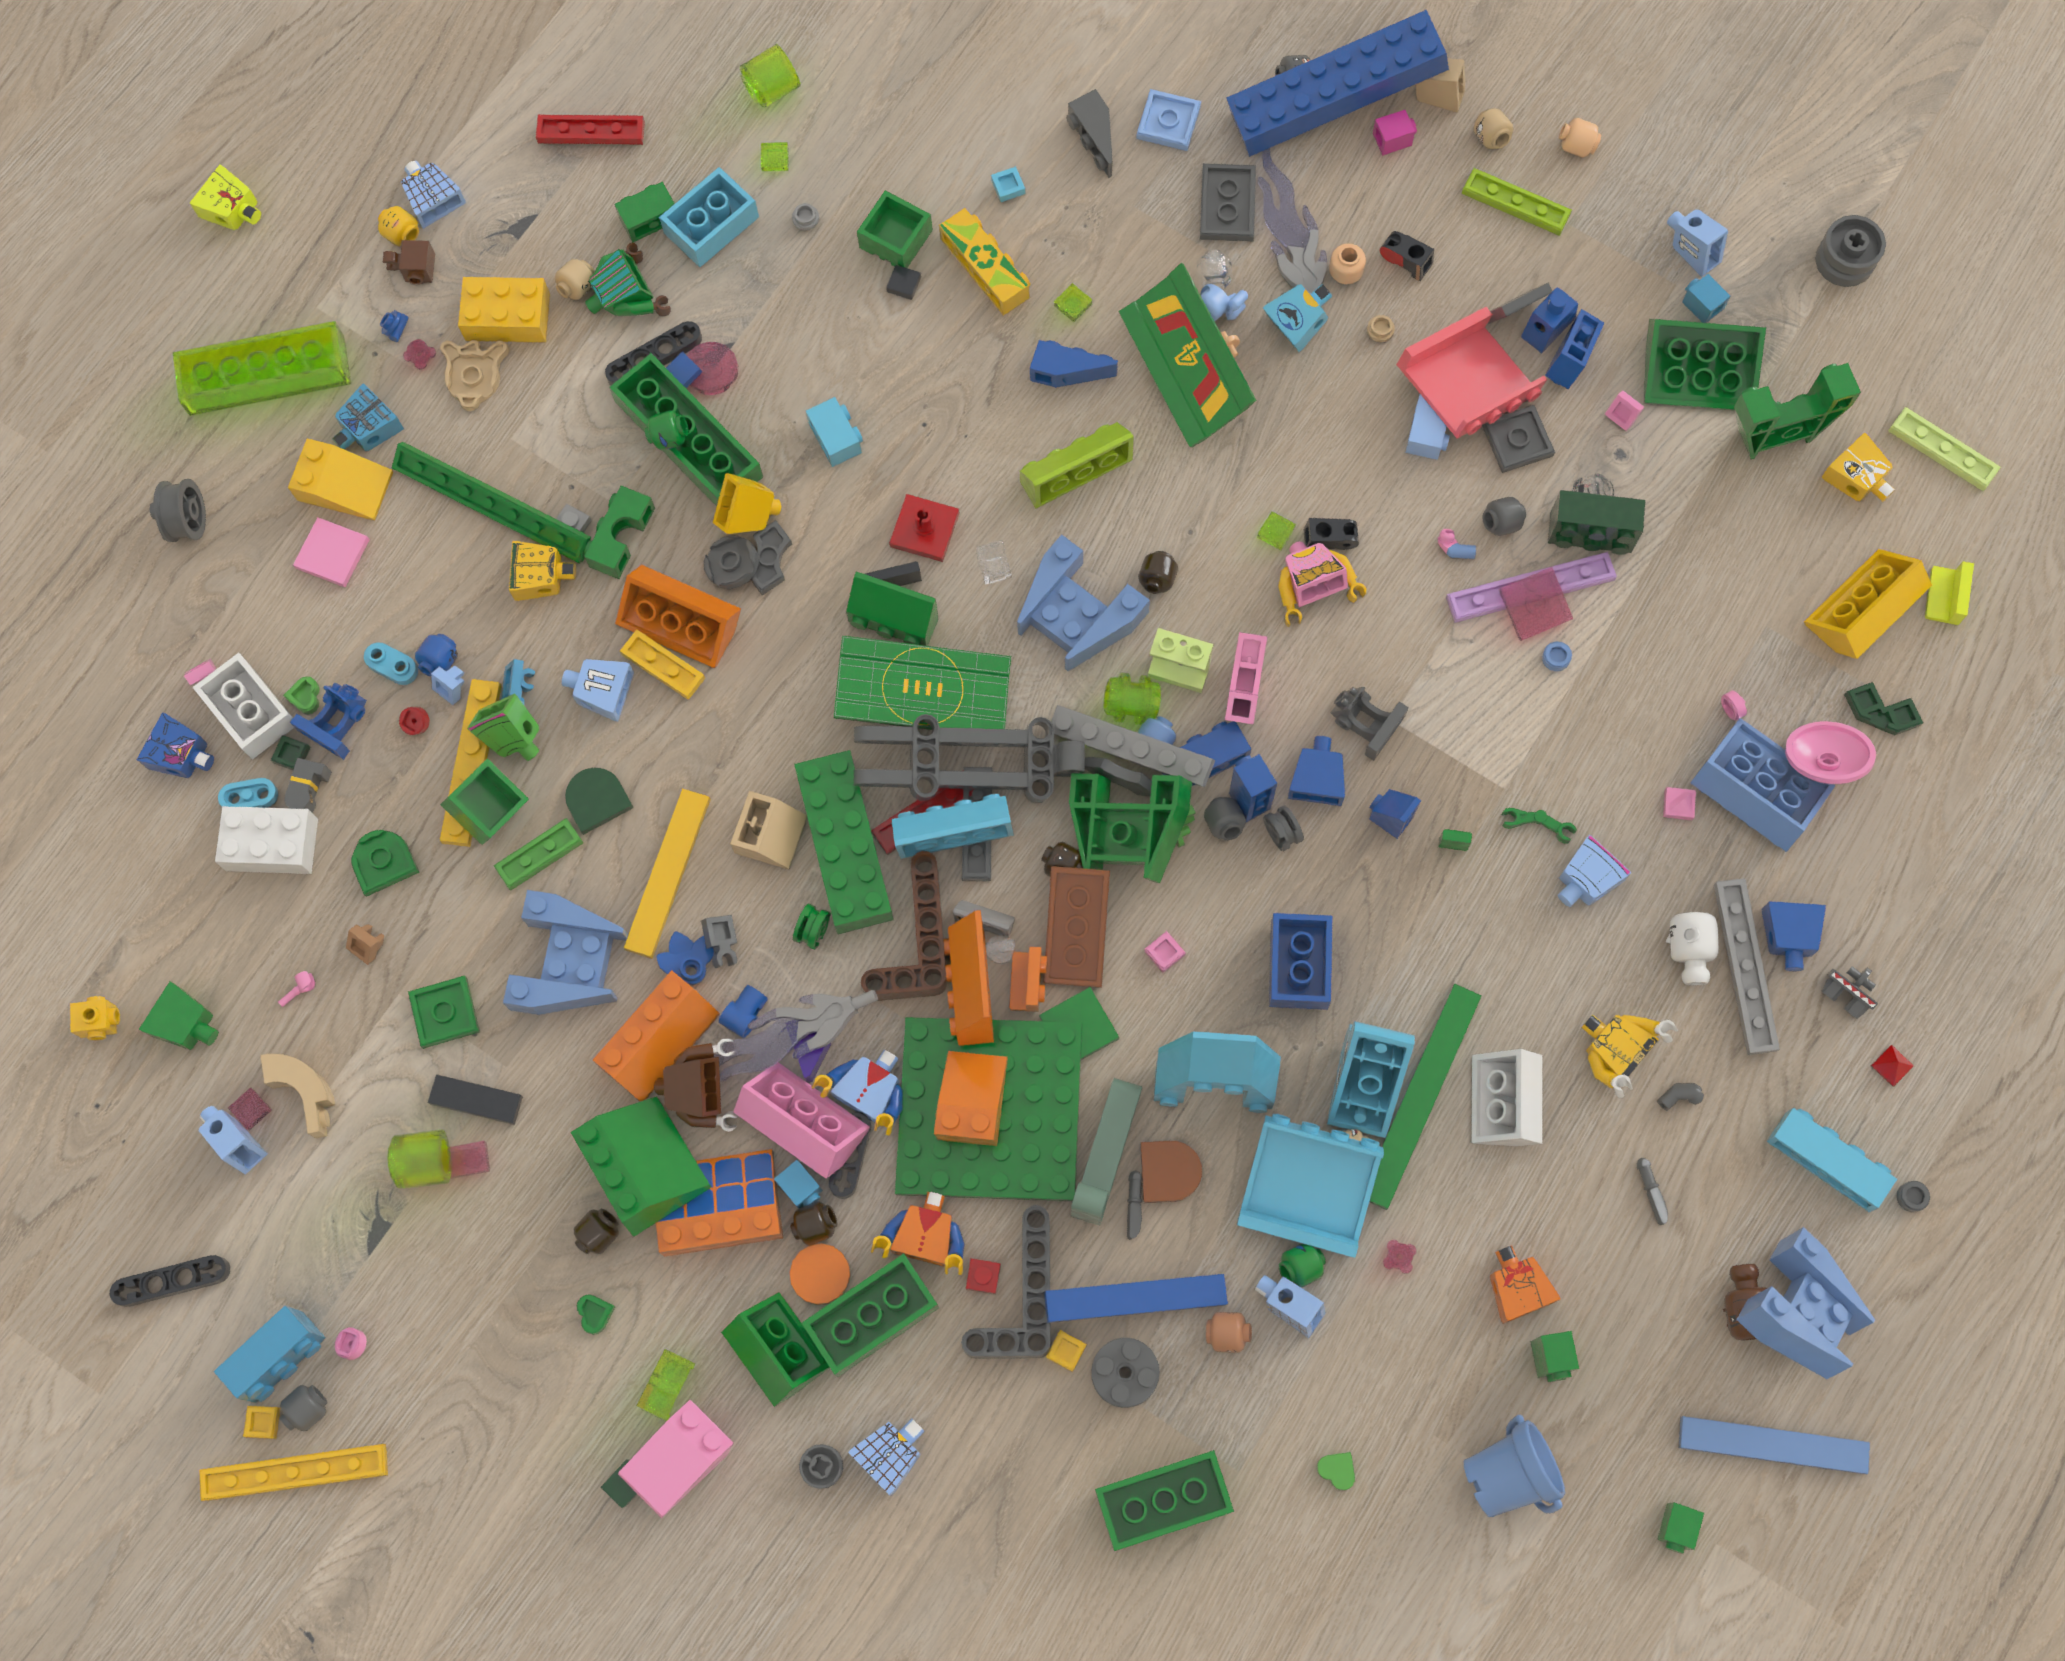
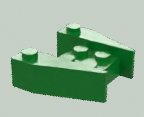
[1734,363,1861,460]
[1069,773,1192,883]

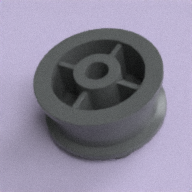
[149,479,206,542]
[1091,1338,1160,1408]

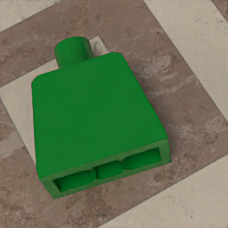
[139,981,219,1050]

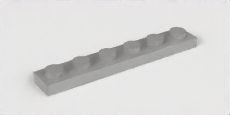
[1051,705,1215,788]
[1714,878,1780,1055]

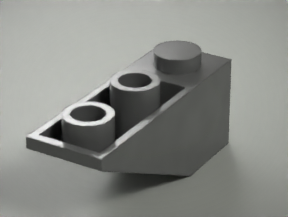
[1066,89,1113,178]

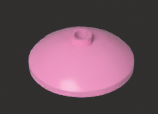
[1785,721,1876,784]

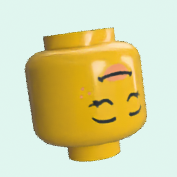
[378,206,419,247]

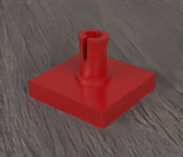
[889,494,960,562]

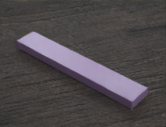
[1446,552,1617,623]

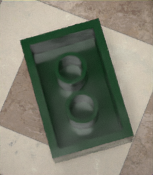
[1548,490,1646,555]

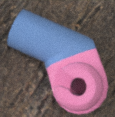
[1438,529,1476,559]

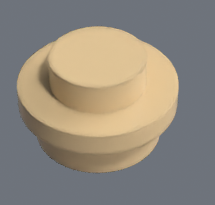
[1367,315,1395,342]

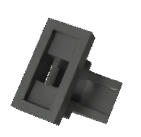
[1331,687,1409,761]

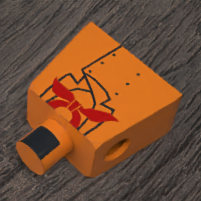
[1490,1245,1561,1324]

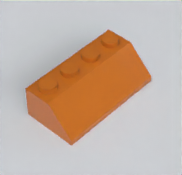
[615,565,741,668]
[943,910,994,1046]
[593,970,720,1102]

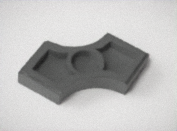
[750,520,792,595]
[1085,757,1152,796]

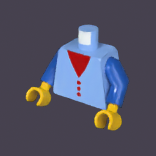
[811,1050,903,1136]

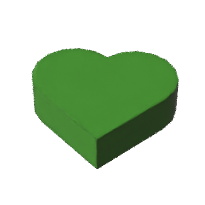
[283,676,320,714]
[1317,1452,1355,1490]

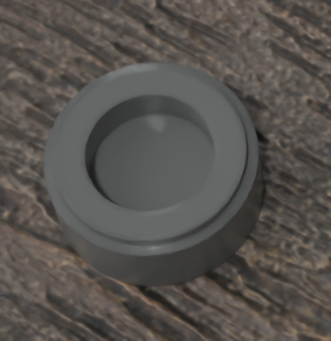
[1897,1181,1930,1212]

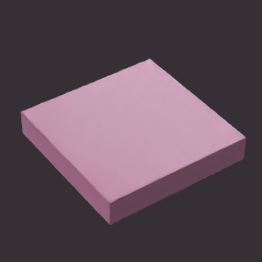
[293,517,370,587]

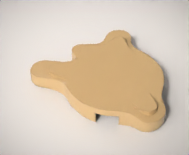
[440,340,509,411]

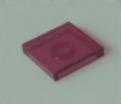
[1498,567,1573,641]

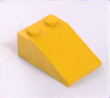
[288,438,393,521]

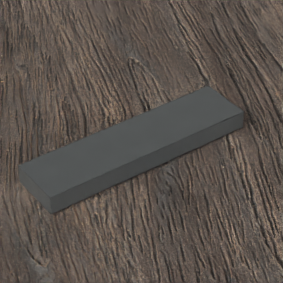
[962,767,992,881]

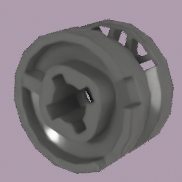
[1263,805,1304,852]
[799,1444,844,1489]

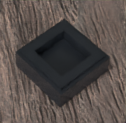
[886,265,921,300]

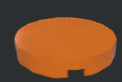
[790,1243,851,1305]

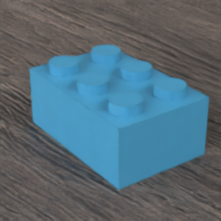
[213,1306,326,1403]

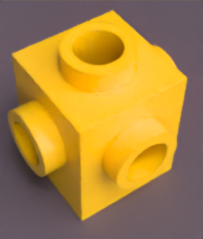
[70,996,120,1041]

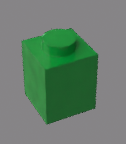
[1657,1502,1704,1554]

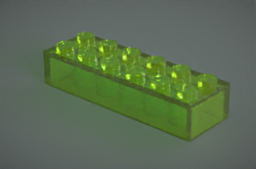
[172,321,351,416]

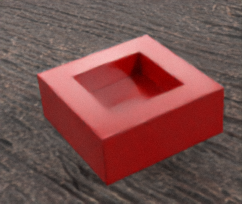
[966,1258,1001,1295]

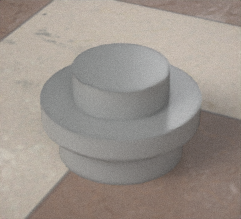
[792,203,819,230]

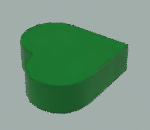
[576,1294,615,1335]

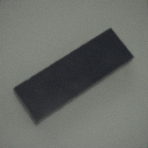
[428,1074,523,1125]

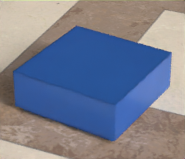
[666,351,703,388]

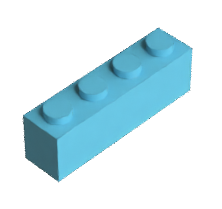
[1767,1108,1897,1212]

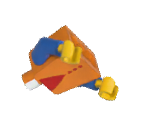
[871,1192,965,1275]

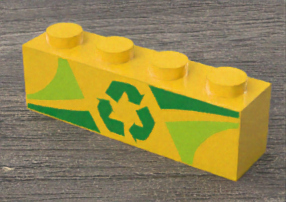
[939,208,1030,316]

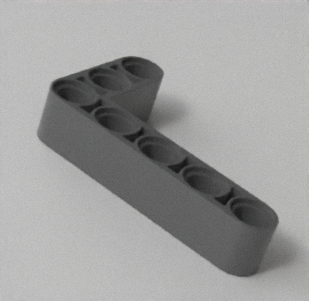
[961,1205,1051,1359]

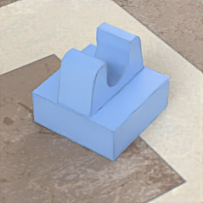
[431,666,464,705]

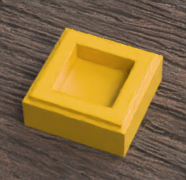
[1046,1330,1087,1372]
[243,1406,281,1439]

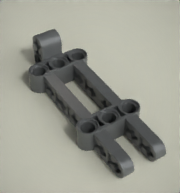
[853,714,1085,803]

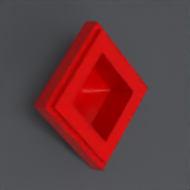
[1871,1045,1914,1087]

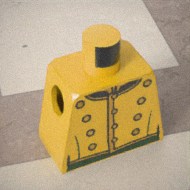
[509,541,576,601]

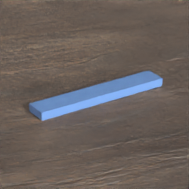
[1678,1416,1870,1474]

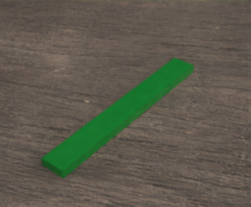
[391,442,591,563]
[1369,984,1482,1210]

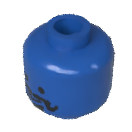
[415,634,458,676]

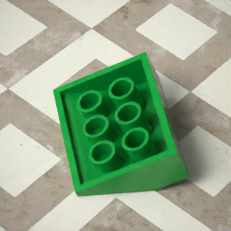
[1644,319,1767,410]
[571,1096,711,1237]

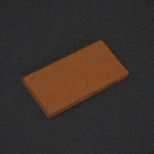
[1043,866,1110,988]

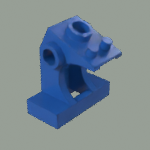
[290,683,367,760]

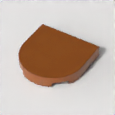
[1140,1141,1202,1203]

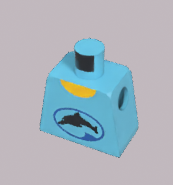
[1263,284,1333,352]

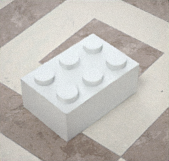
[193,653,295,760]
[215,806,318,874]

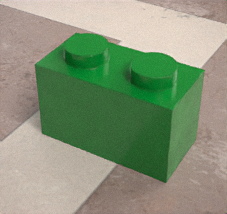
[614,181,675,242]
[1530,1331,1579,1382]

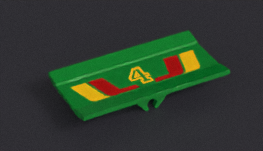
[1118,263,1257,448]

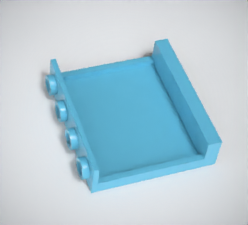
[1237,1114,1384,1258]

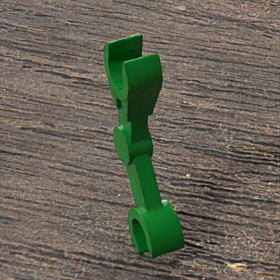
[1501,808,1577,844]

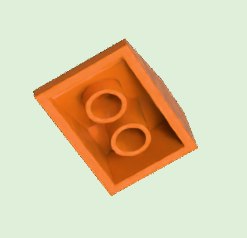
[934,1051,1008,1146]

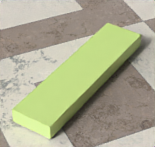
[1888,407,2001,491]

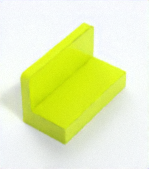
[1925,561,1974,625]

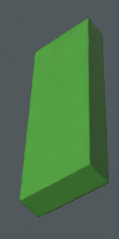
[493,818,583,891]

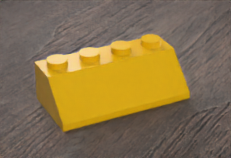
[1804,549,1932,659]

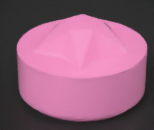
[1721,690,1747,720]
[335,1327,367,1360]

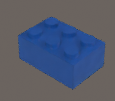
[1269,913,1333,1010]

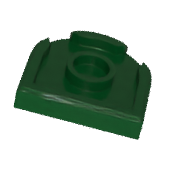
[565,767,634,835]

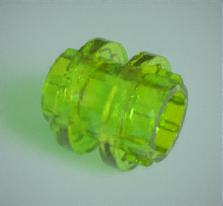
[1103,672,1161,725]

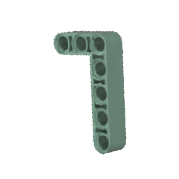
[1071,1078,1143,1226]

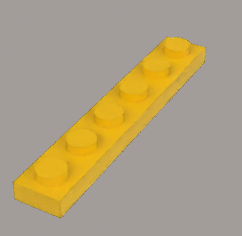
[440,679,502,847]

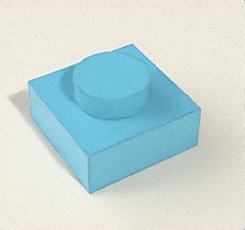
[991,166,1026,202]

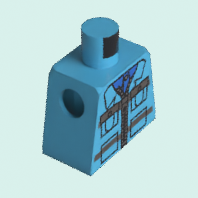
[332,383,404,451]

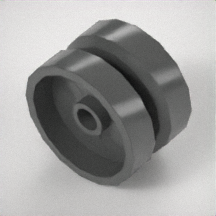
[1815,215,1886,287]

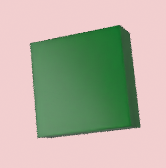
[1438,829,1472,851]

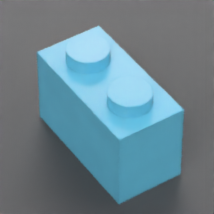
[806,397,863,467]

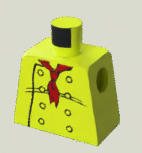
[190,164,261,230]

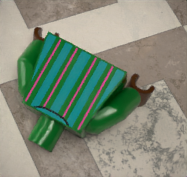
[585,242,671,317]

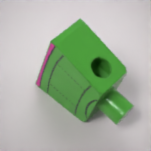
[467,694,539,761]

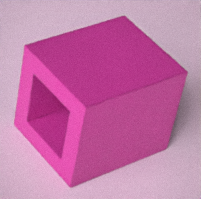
[1373,110,1417,156]

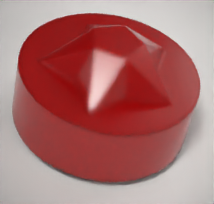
[399,707,430,735]

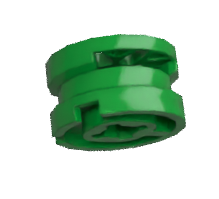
[792,903,831,950]

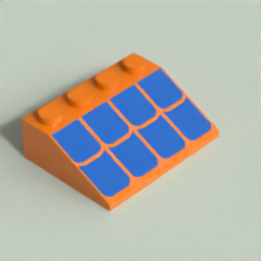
[656,1149,784,1257]

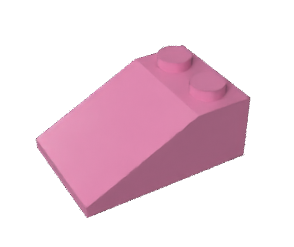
[618,1400,733,1518]

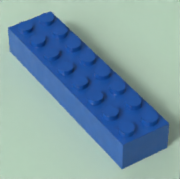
[1226,9,1449,157]

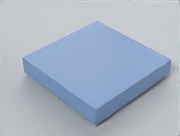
[1136,89,1201,151]

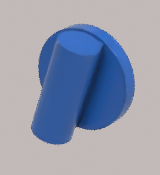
[380,310,409,342]

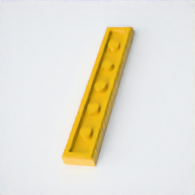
[624,788,711,959]
[199,1444,388,1501]

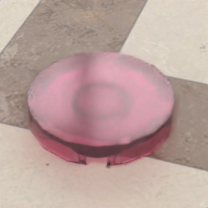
[687,342,739,395]

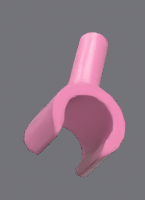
[278,971,315,1007]

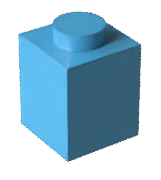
[1682,274,1731,323]
[774,1160,823,1209]

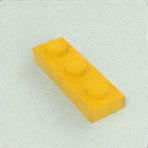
[620,629,705,700]

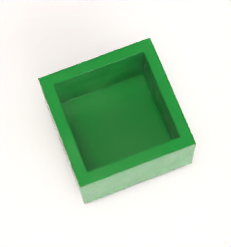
[440,758,529,845]

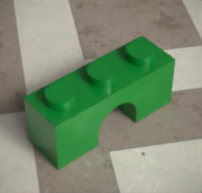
[584,485,655,579]

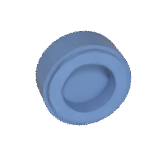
[1542,641,1572,671]

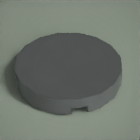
[704,535,759,589]

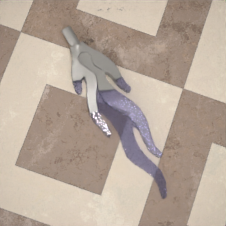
[1257,148,1327,310]
[714,990,878,1082]

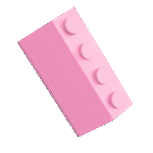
[733,1062,870,1179]

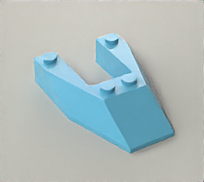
[1154,1031,1281,1113]

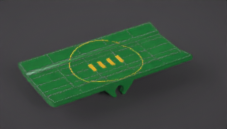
[833,635,1012,730]

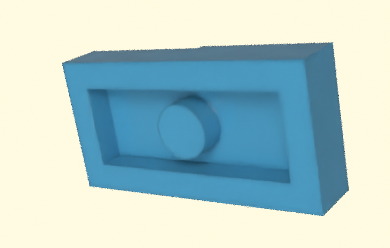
[501,659,535,704]

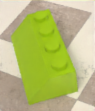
[1019,422,1134,509]

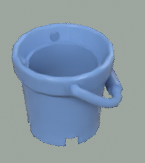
[1463,1415,1565,1517]

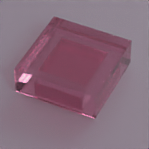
[228,1087,272,1130]

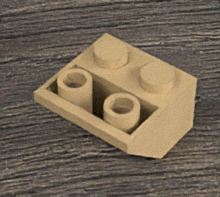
[730,791,807,870]

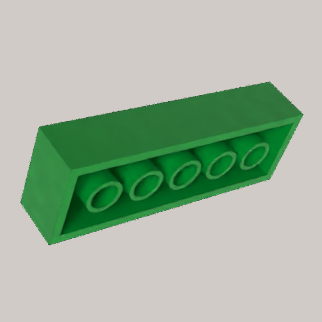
[609,353,763,506]
[794,750,894,935]

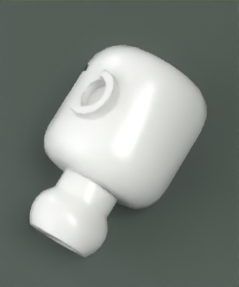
[1666,912,1719,985]

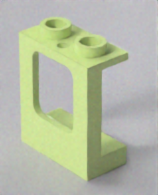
[1148,628,1213,693]

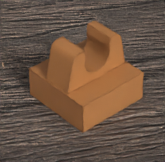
[346,924,384,965]

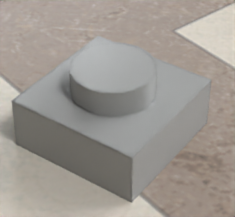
[556,504,592,533]

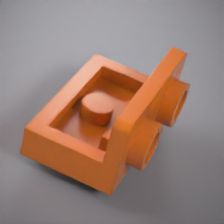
[1009,947,1047,1012]

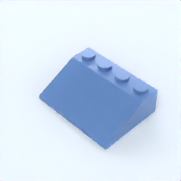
[1690,718,1835,852]

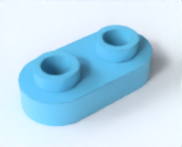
[364,642,418,685]
[218,778,278,808]

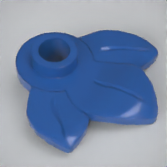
[656,931,714,985]

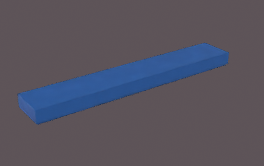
[1044,1274,1228,1323]

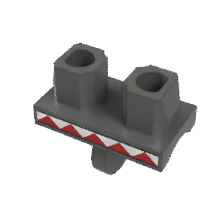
[1821,966,1878,1019]

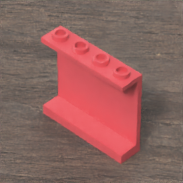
[1396,307,1547,439]

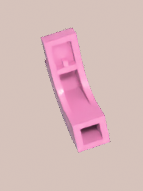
[1225,632,1267,724]

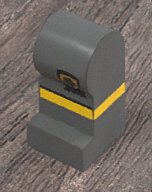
[285,758,332,813]

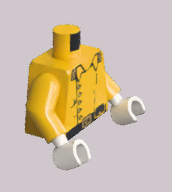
[1581,1014,1678,1098]

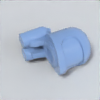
[1200,284,1248,322]

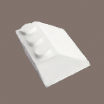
[1471,1049,1542,1146]

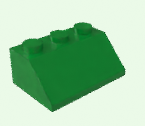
[846,571,939,646]
[721,1292,830,1407]

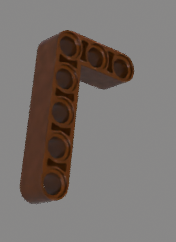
[861,851,947,1001]

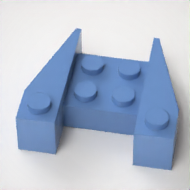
[1017,534,1150,671]
[503,890,628,1015]
[1737,1227,1875,1379]

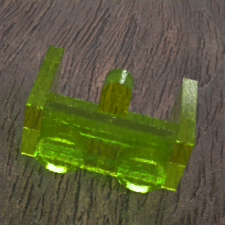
[636,1349,695,1421]

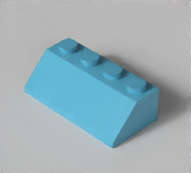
[892,794,1014,859]

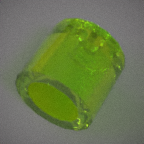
[740,44,801,108]
[387,1129,451,1189]

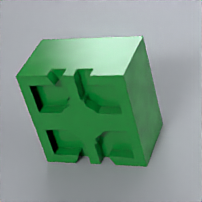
[857,190,933,268]

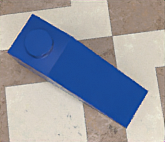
[1545,309,1604,389]

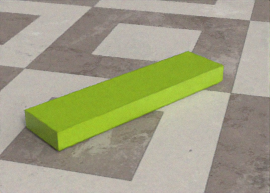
[1461,168,1572,236]

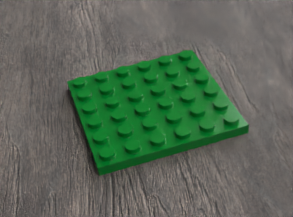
[895,1017,1082,1201]

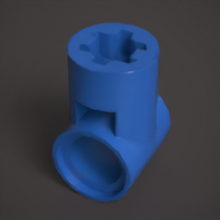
[719,985,768,1039]

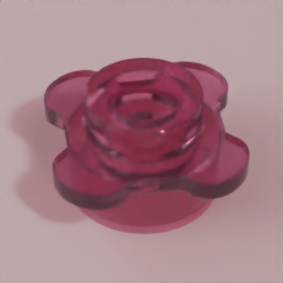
[403,339,436,370]
[1383,1240,1416,1274]

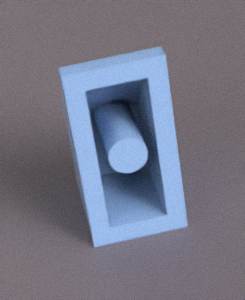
[1405,394,1450,460]

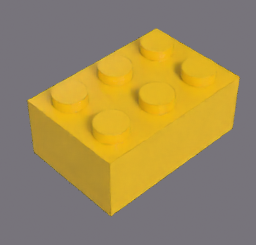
[458,277,550,342]

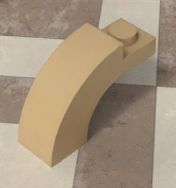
[261,1054,335,1138]

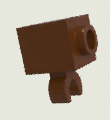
[382,240,435,285]

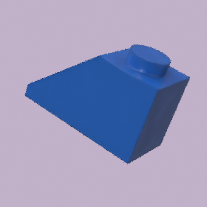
[1369,789,1421,839]

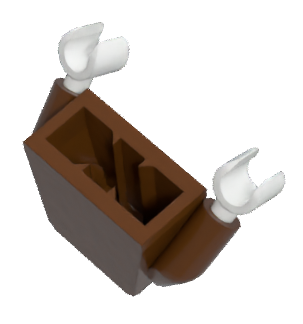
[654,1039,738,1132]

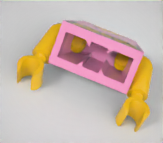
[1278,541,1366,627]

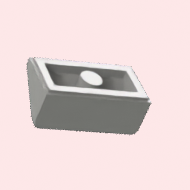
[953,900,1015,937]

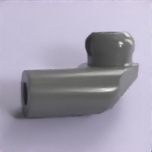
[1657,1083,1704,1111]

